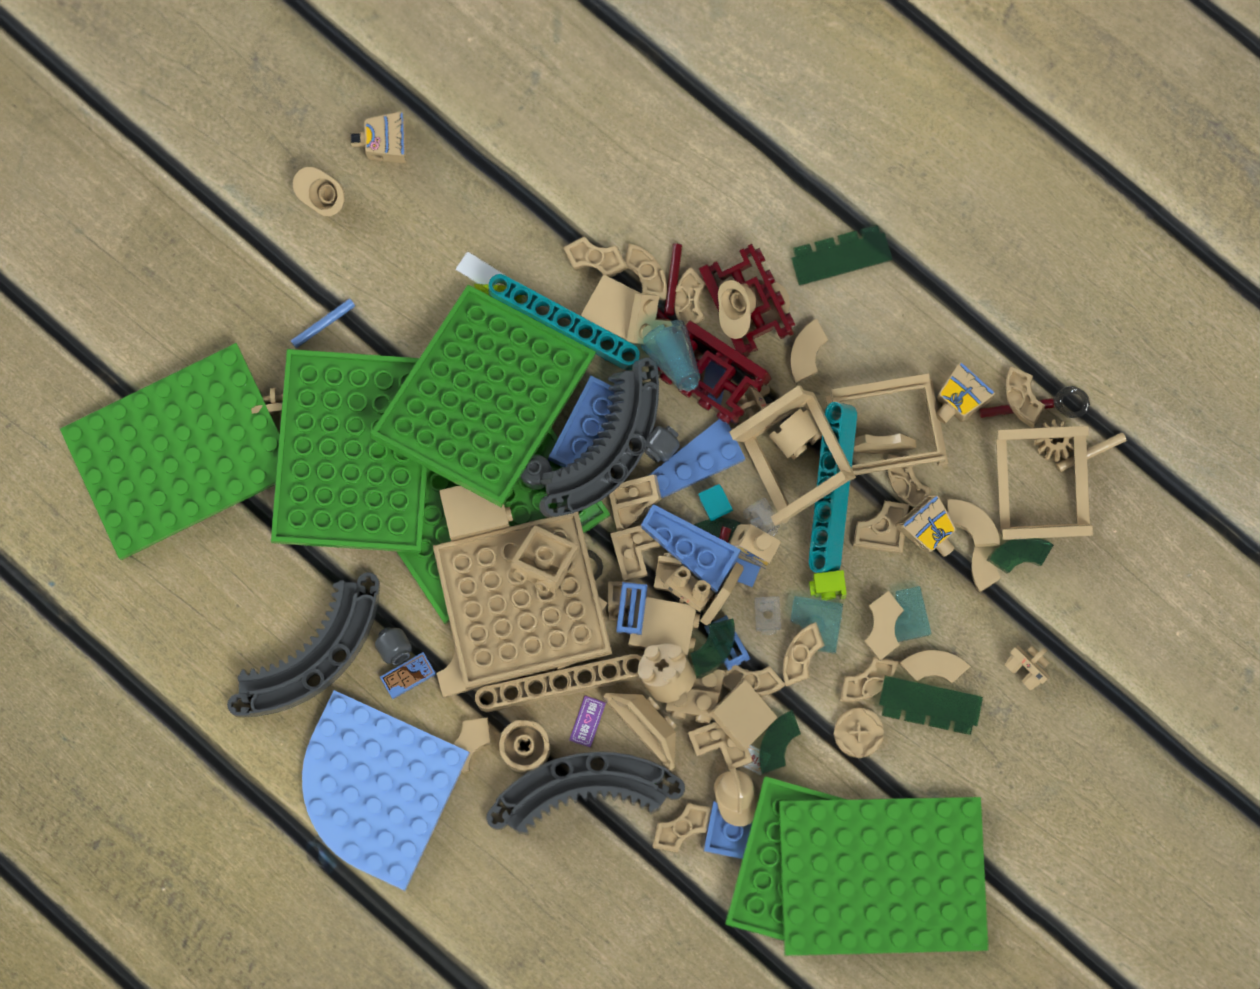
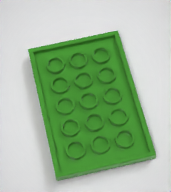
[725,776,847,941]

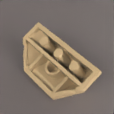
[603,693,677,773]

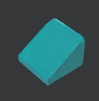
[698,484,733,521]

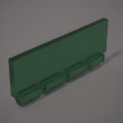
[791,225,893,286]
[879,676,983,735]

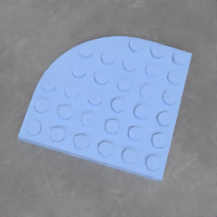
[302,690,470,891]

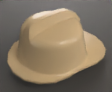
[293,167,345,216]
[718,280,756,339]
[714,768,758,827]

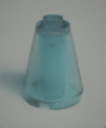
[641,320,701,391]

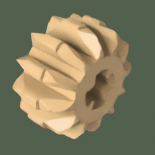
[1034,419,1074,462]

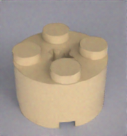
[769,404,822,460]
[638,644,695,702]
[499,720,551,774]

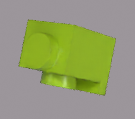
[809,570,847,600]

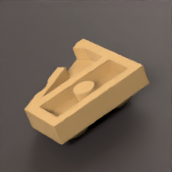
[609,475,661,532]

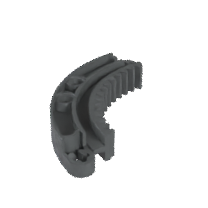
[539,357,659,518]
[227,572,380,718]
[486,752,685,836]

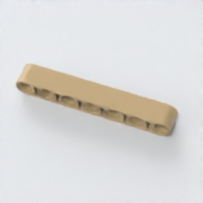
[475,654,642,712]

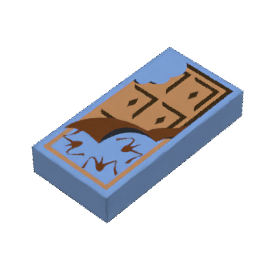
[380,652,436,699]

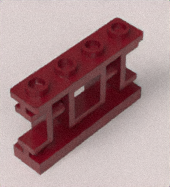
[699,244,796,357]
[657,320,772,425]

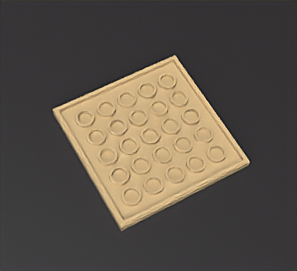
[433,511,612,690]

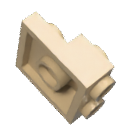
[510,525,579,593]
[666,665,725,724]

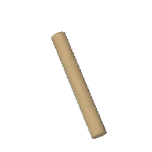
[1056,432,1126,472]

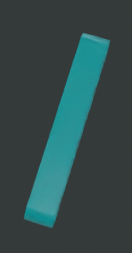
[489,274,640,371]
[809,402,857,573]

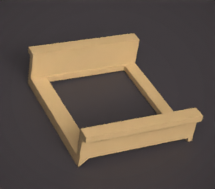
[825,373,948,481]
[729,385,856,526]
[996,426,1093,540]

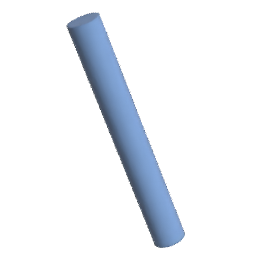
[291,299,355,348]

